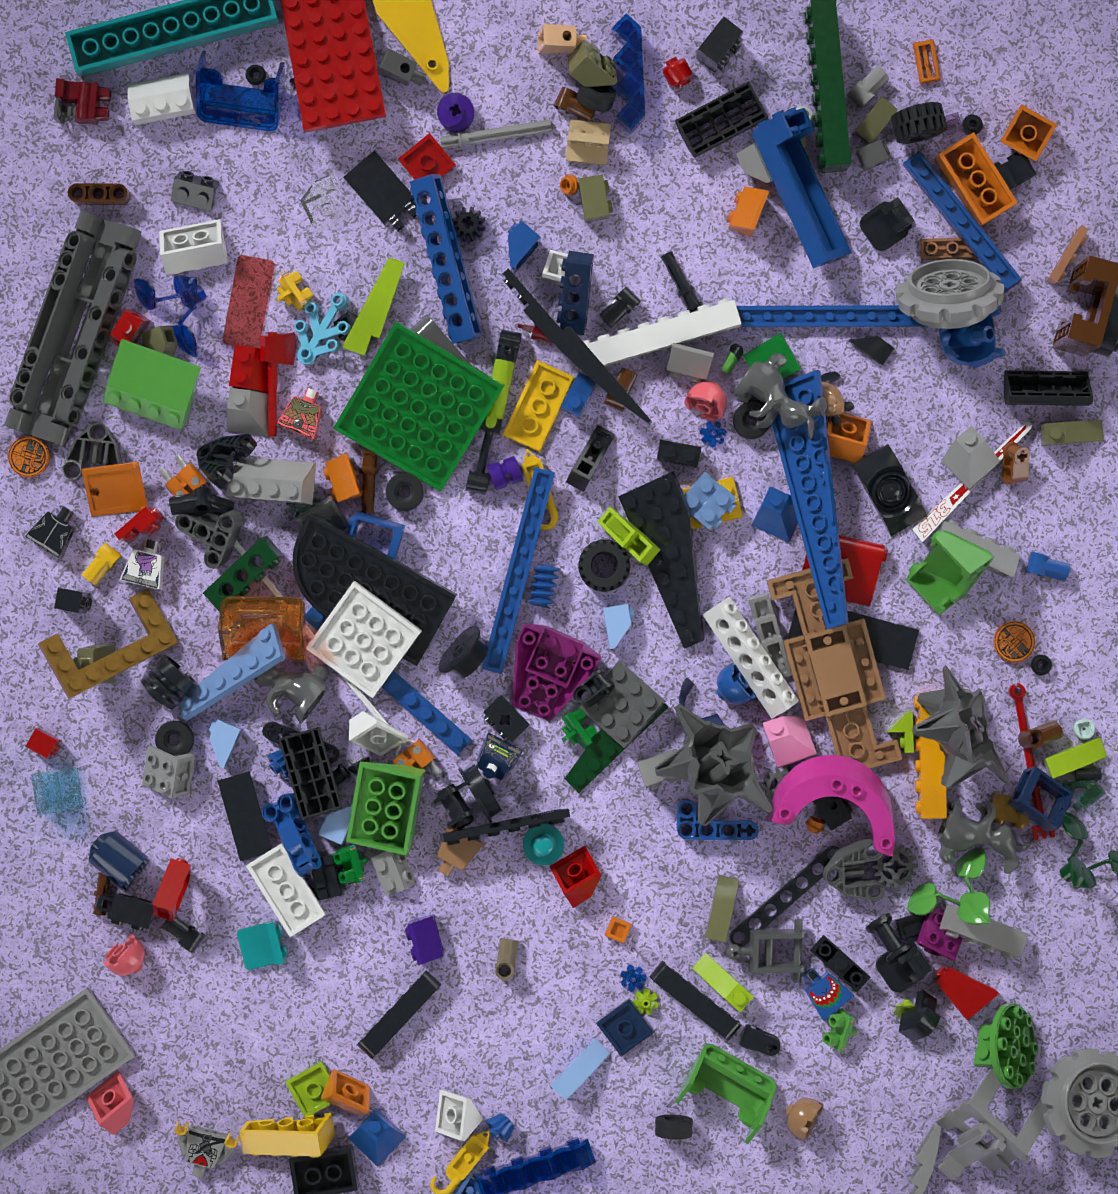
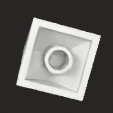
[435,1090,483,1141]

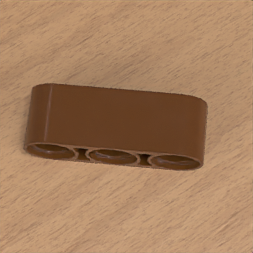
[67,183,131,206]

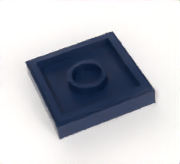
[596,998,655,1057]

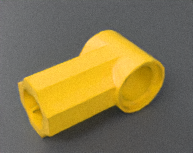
[82,542,122,586]

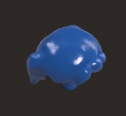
[939,307,1006,368]

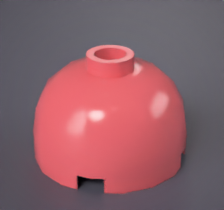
[684,381,727,421]
[103,934,145,976]

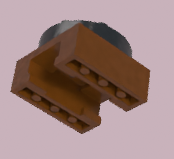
[1052,256,1118,357]

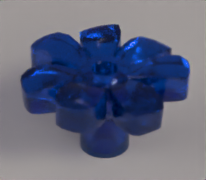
[700,421,726,448]
[620,965,647,992]

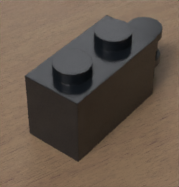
[95,891,153,931]

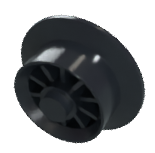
[438,626,488,678]

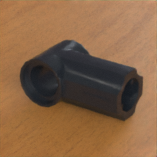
[599,286,641,328]
[161,916,205,953]

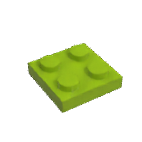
[285,1060,331,1118]

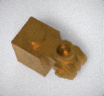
[990,792,1031,829]

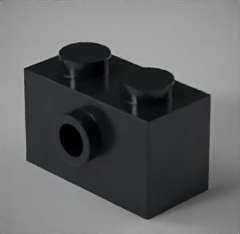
[812,796,853,831]

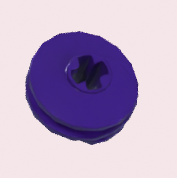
[437,93,475,133]

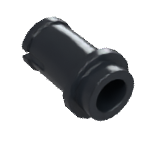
[1075,766,1102,783]

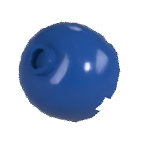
[716,662,756,705]

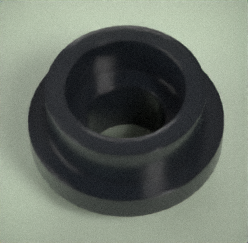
[245,64,266,86]
[962,114,983,135]
[1031,655,1052,675]

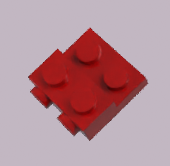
[114,506,165,542]

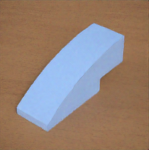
[551,1038,610,1101]

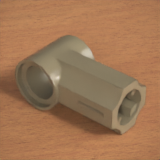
[495,938,518,981]

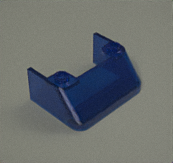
[195,51,285,131]

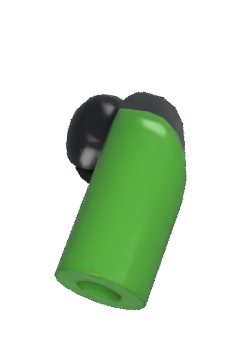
[722,344,743,374]

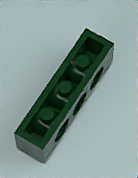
[203,536,284,611]

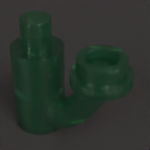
[1061,780,1106,812]

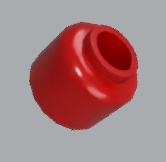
[662,56,693,89]

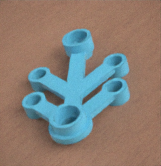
[294,292,351,365]

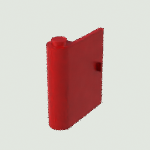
[802,535,888,606]

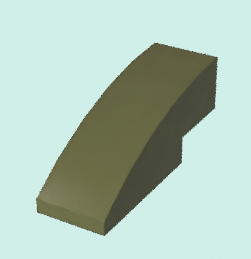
[704,875,739,943]

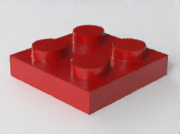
[398,133,456,180]

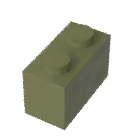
[578,174,613,222]

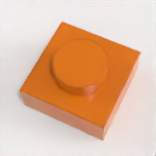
[605,916,632,943]

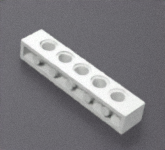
[702,597,799,719]

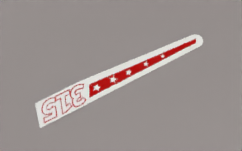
[912,421,1032,542]

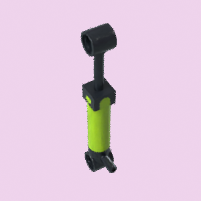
[465,329,522,495]

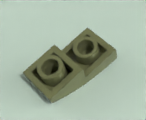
[855,96,898,144]

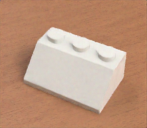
[128,73,196,125]
[159,219,228,275]

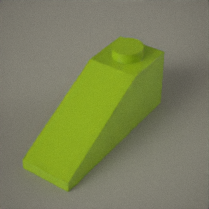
[692,952,754,1013]

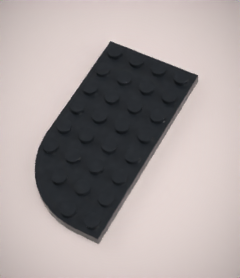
[292,513,457,666]

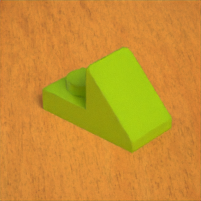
[886,711,914,753]

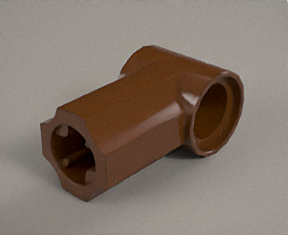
[553,87,596,122]
[604,367,638,412]
[1018,720,1063,748]

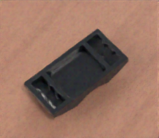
[852,444,927,536]

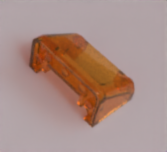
[218,596,307,661]

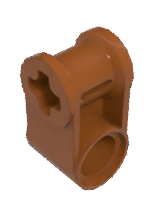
[1001,442,1030,484]

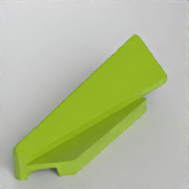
[343,258,405,357]

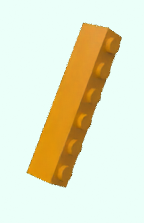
[913,693,947,819]

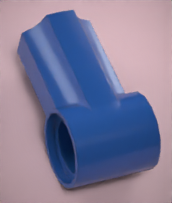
[1026,552,1070,581]

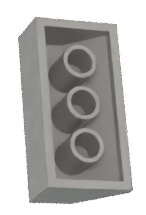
[226,458,316,505]
[937,519,1020,579]

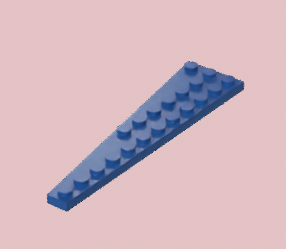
[772,370,848,629]

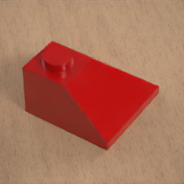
[549,846,602,908]

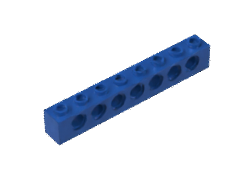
[410,174,483,344]

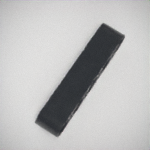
[649,960,742,1041]
[357,970,441,1059]

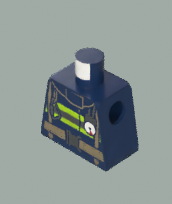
[476,732,523,780]

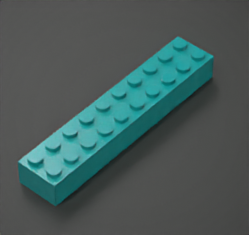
[65,0,280,78]

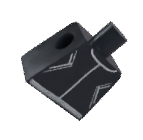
[25,506,76,559]

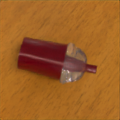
[517,320,553,344]

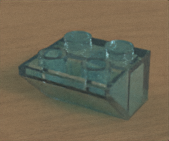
[31,767,84,816]

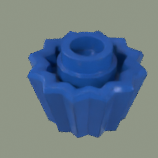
[267,749,289,778]
[486,1113,515,1142]

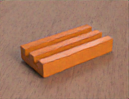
[913,39,941,84]

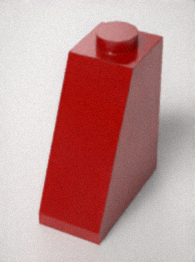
[933,966,999,1021]

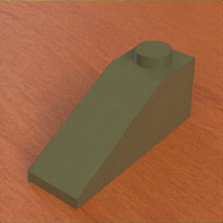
[1040,420,1104,446]

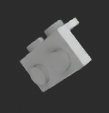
[371,851,416,896]

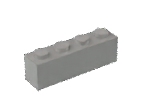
[939,905,1028,960]

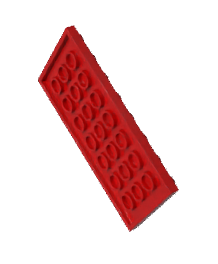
[280,0,386,133]

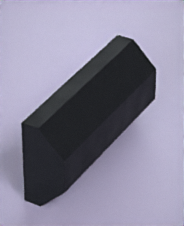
[675,81,768,158]
[1004,370,1093,406]
[278,727,343,820]

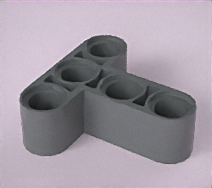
[175,510,243,569]

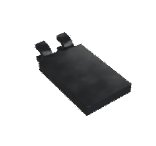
[343,150,417,232]

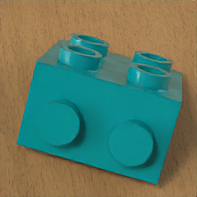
[237,920,289,970]

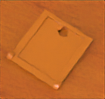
[81,461,148,517]

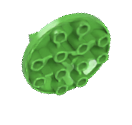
[974,1003,1039,1089]

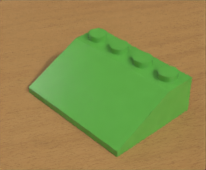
[103,339,201,430]
[346,762,426,856]

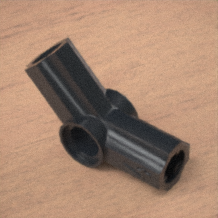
[169,487,234,518]

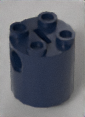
[88,830,150,890]

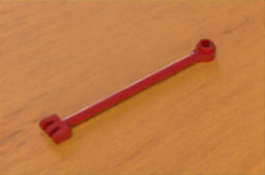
[1008,683,1055,841]

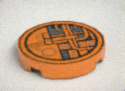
[8,436,50,477]
[993,621,1036,663]

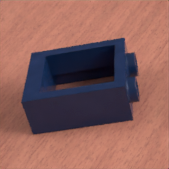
[1008,766,1074,831]

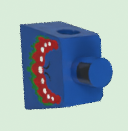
[804,968,854,1021]

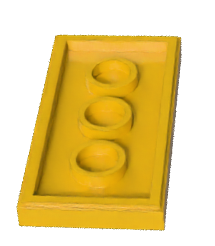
[503,360,575,452]

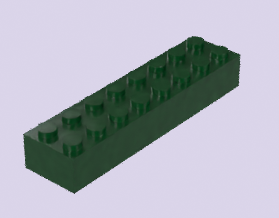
[804,0,851,173]

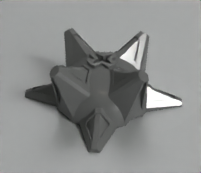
[912,665,1009,789]
[655,703,773,826]

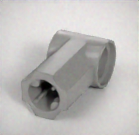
[847,66,889,108]

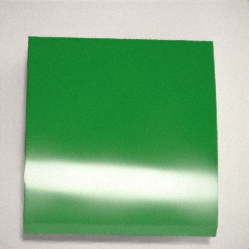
[743,333,802,380]

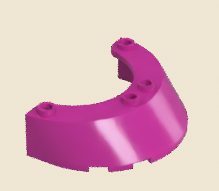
[766,755,895,856]

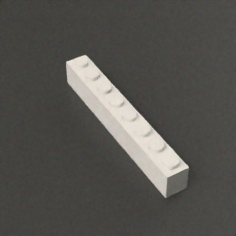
[580,298,742,373]

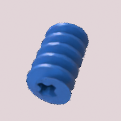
[527,564,561,609]

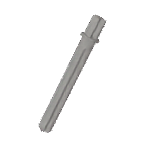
[440,120,553,149]

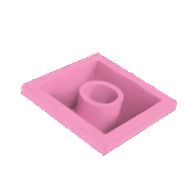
[763,716,817,768]

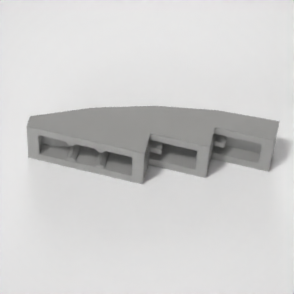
[748,592,792,678]
[909,1122,941,1194]

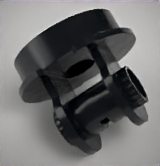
[433,764,502,830]

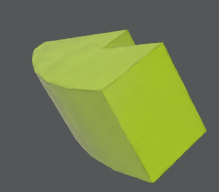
[597,507,660,566]
[1042,737,1107,778]

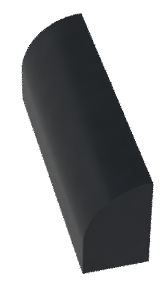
[217,771,272,861]

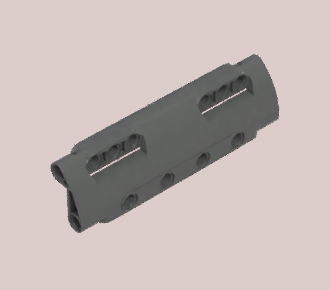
[4,210,142,447]

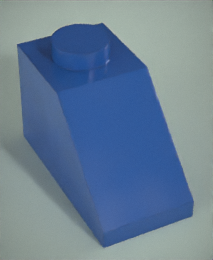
[561,372,596,418]

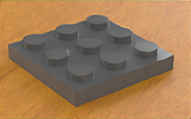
[579,660,666,749]

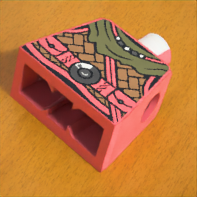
[277,388,323,441]

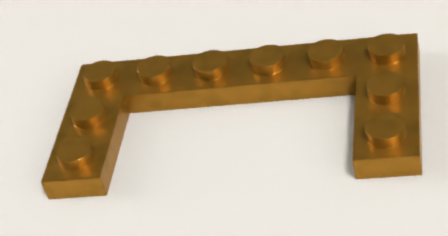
[38,589,178,700]

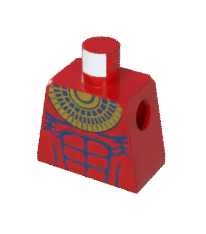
[110,309,151,347]

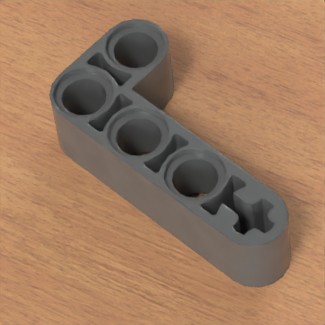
[410,315,471,365]

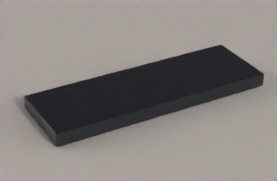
[787,608,919,670]

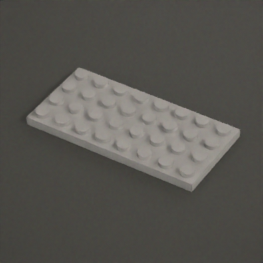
[0,987,136,1152]

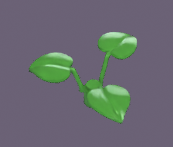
[907,847,990,925]

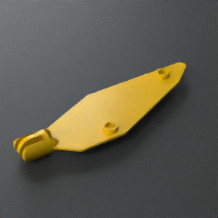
[373,0,449,93]

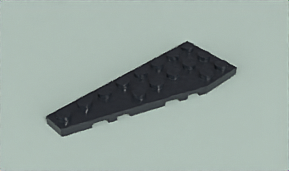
[618,471,705,649]

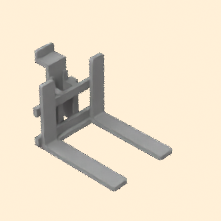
[937,1068,1048,1180]

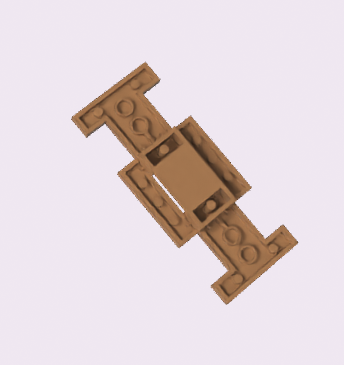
[766,558,903,768]

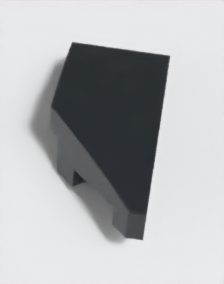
[848,336,895,365]

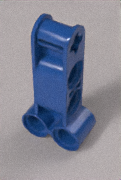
[262,793,322,877]

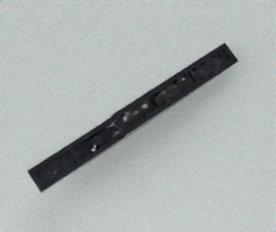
[502,268,652,425]

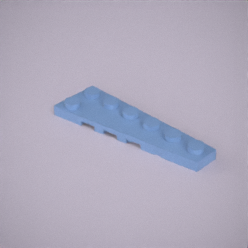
[178,623,286,721]

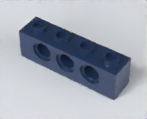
[557,250,594,335]

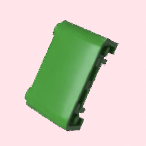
[905,530,995,615]

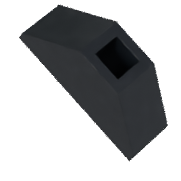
[810,935,871,992]

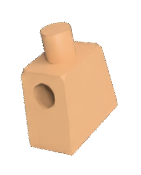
[538,24,587,54]

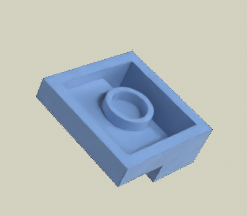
[684,472,737,531]

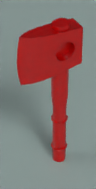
[260,332,296,436]

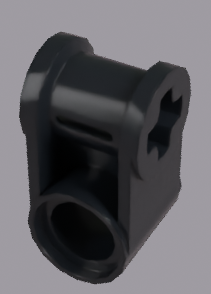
[573,669,615,707]
[739,1024,781,1056]

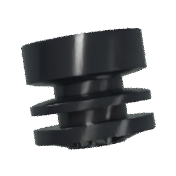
[140,655,197,710]

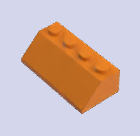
[935,132,1018,227]

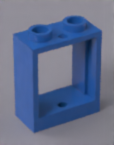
[348,511,406,560]

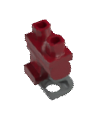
[53,78,112,125]

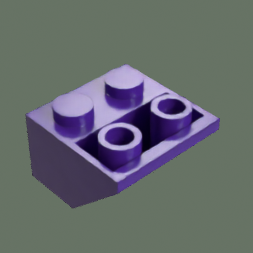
[405,914,445,965]

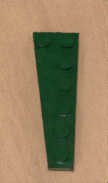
[564,677,668,794]

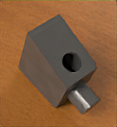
[378,48,426,86]

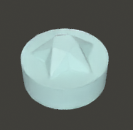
[1073,718,1095,739]

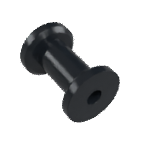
[865,913,912,965]

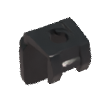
[860,197,915,251]
[876,939,932,993]

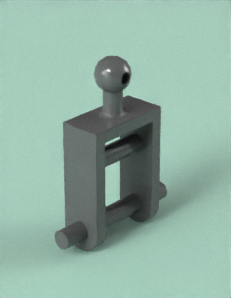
[726,919,808,982]

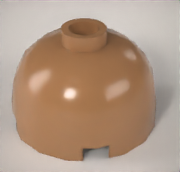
[785,1098,824,1141]

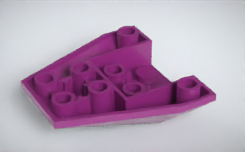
[512,623,601,722]

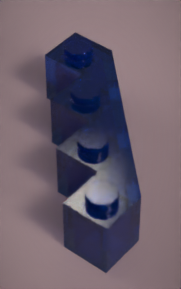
[612,13,645,134]
[476,1137,596,1194]

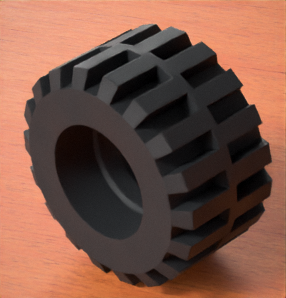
[891,102,948,144]
[578,539,631,592]

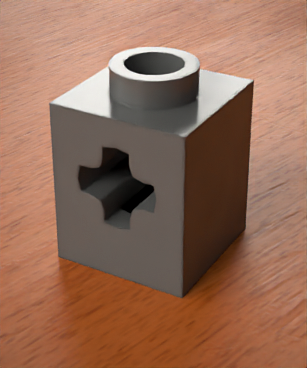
[856,140,890,171]

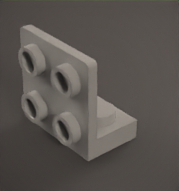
[142,746,195,799]

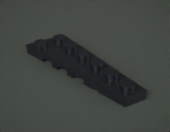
[440,808,570,845]

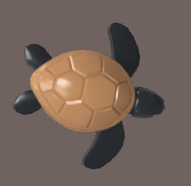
[821,371,855,426]

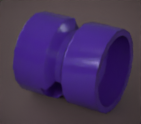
[487,456,523,491]

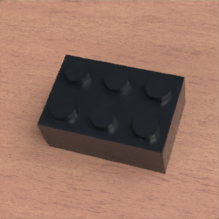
[289,1144,360,1194]

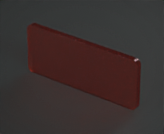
[222,255,275,348]

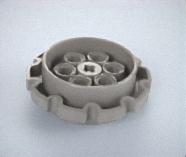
[896,259,1004,329]
[1042,1048,1118,1158]

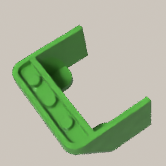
[675,1044,777,1144]

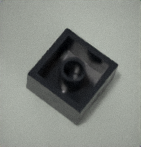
[696,16,743,73]

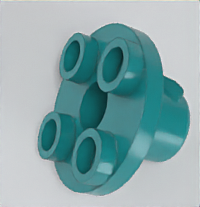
[523,823,564,865]

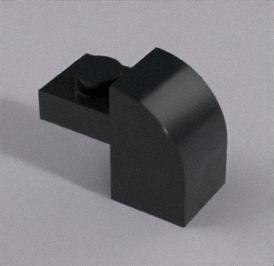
[898,990,941,1041]

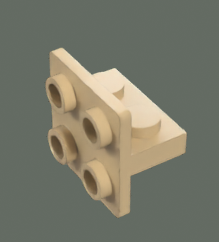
[566,120,611,165]

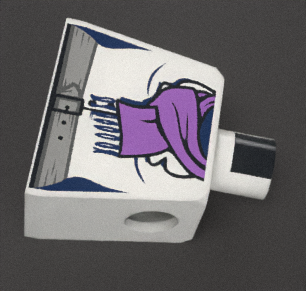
[120,539,165,590]

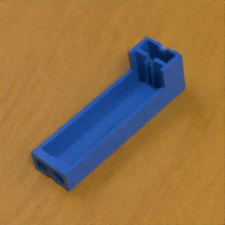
[751,107,852,269]

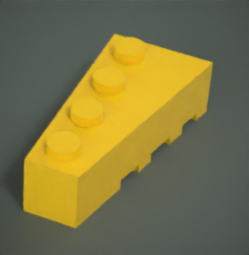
[239,1113,336,1158]

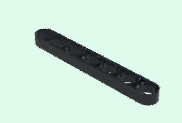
[729,846,840,947]

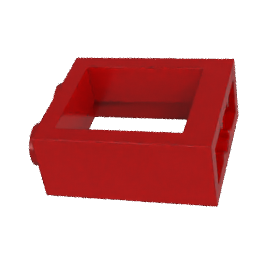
[152,858,191,922]

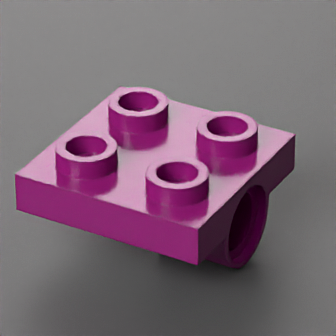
[916,906,963,961]

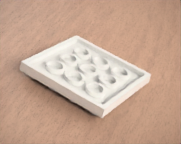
[306,581,422,698]

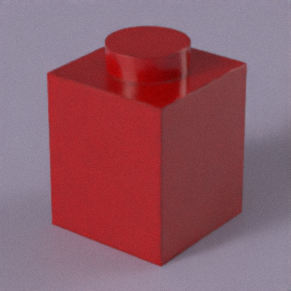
[25,728,61,759]

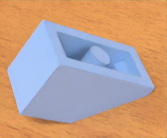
[603,604,635,649]
[208,719,243,768]
[317,805,352,845]

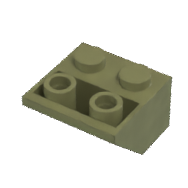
[567,40,618,87]

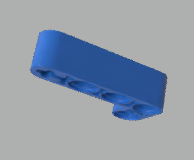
[676,799,759,840]

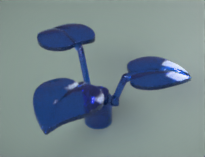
[134,275,206,357]

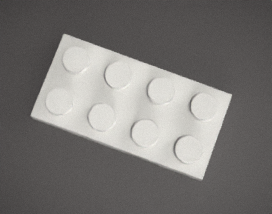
[246,843,326,937]

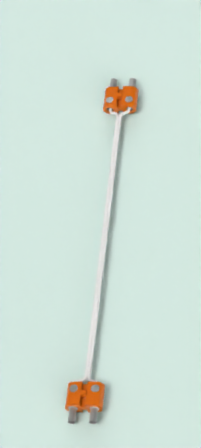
[159,454,442,787]

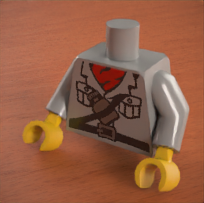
[175,1121,240,1178]

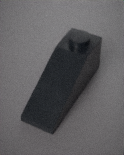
[566,425,616,492]

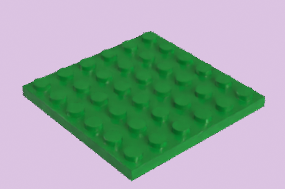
[333,321,505,492]

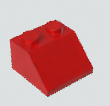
[229,345,268,393]

